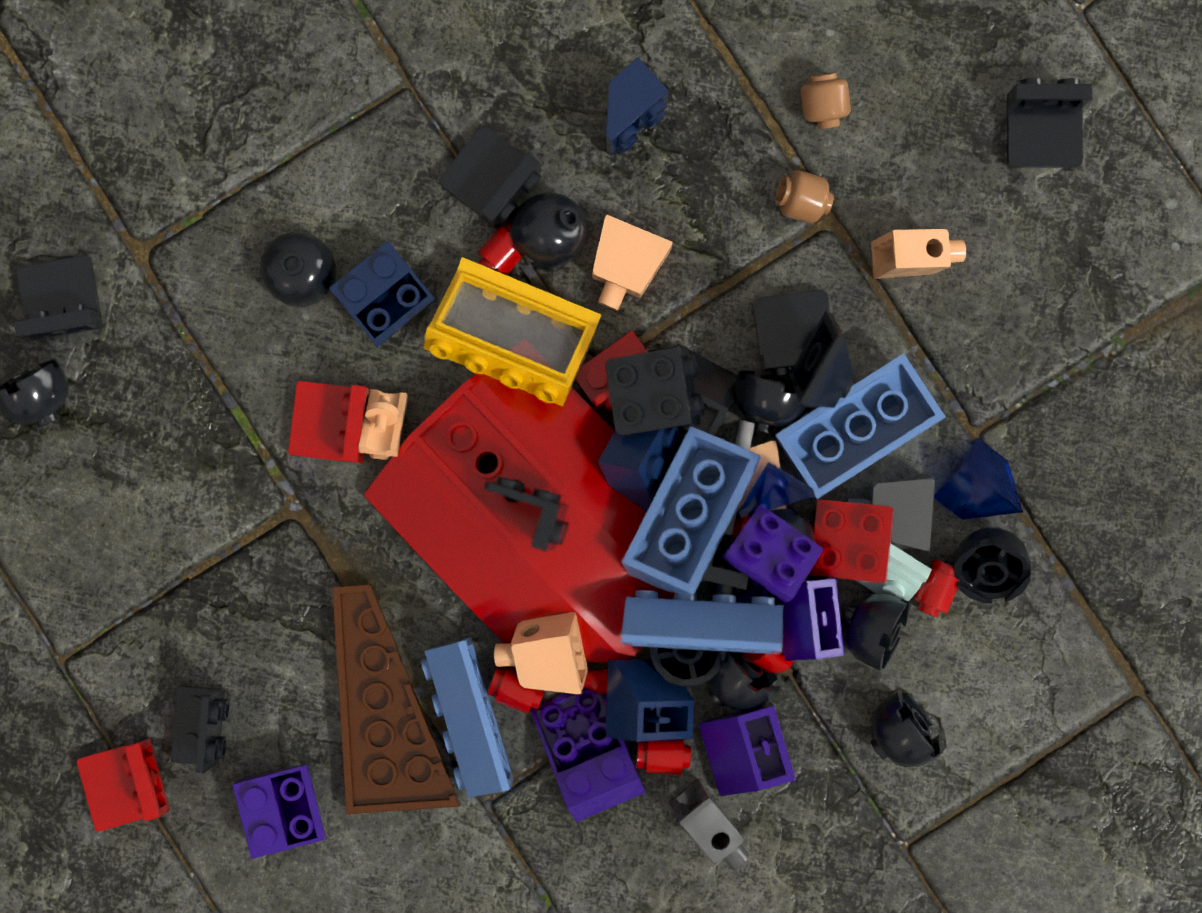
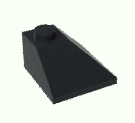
[789,311,853,408]

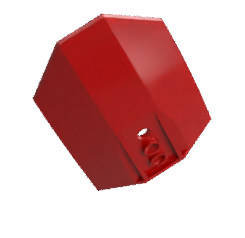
[363,340,675,663]

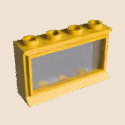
[423,257,601,407]

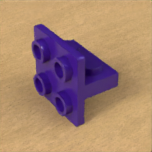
[722,505,823,603]

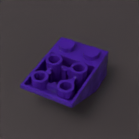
[530,688,646,822]

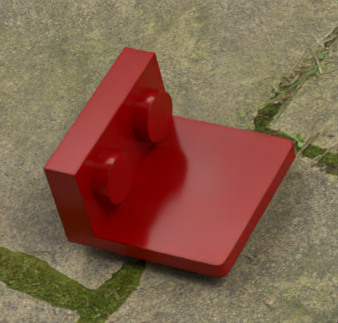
[575,330,648,411]
[288,381,370,464]
[810,499,894,583]
[77,738,170,832]

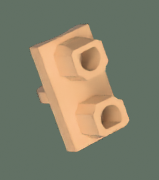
[359,389,408,460]

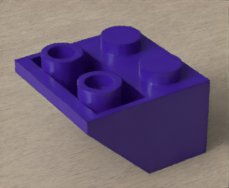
[778,578,846,661]
[698,702,796,796]
[232,764,327,859]

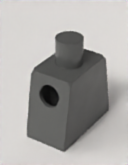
[846,478,935,551]
[669,778,749,870]

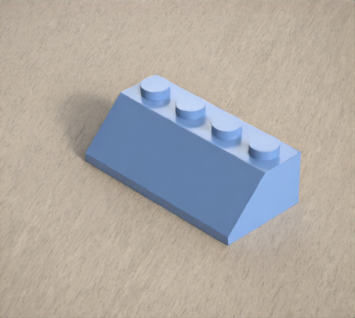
[775,353,946,502]
[622,426,761,596]
[621,591,783,654]
[421,636,514,798]

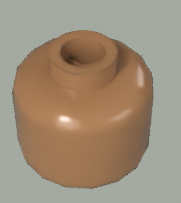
[800,72,851,129]
[775,170,834,224]

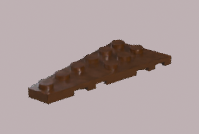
[332,584,461,814]

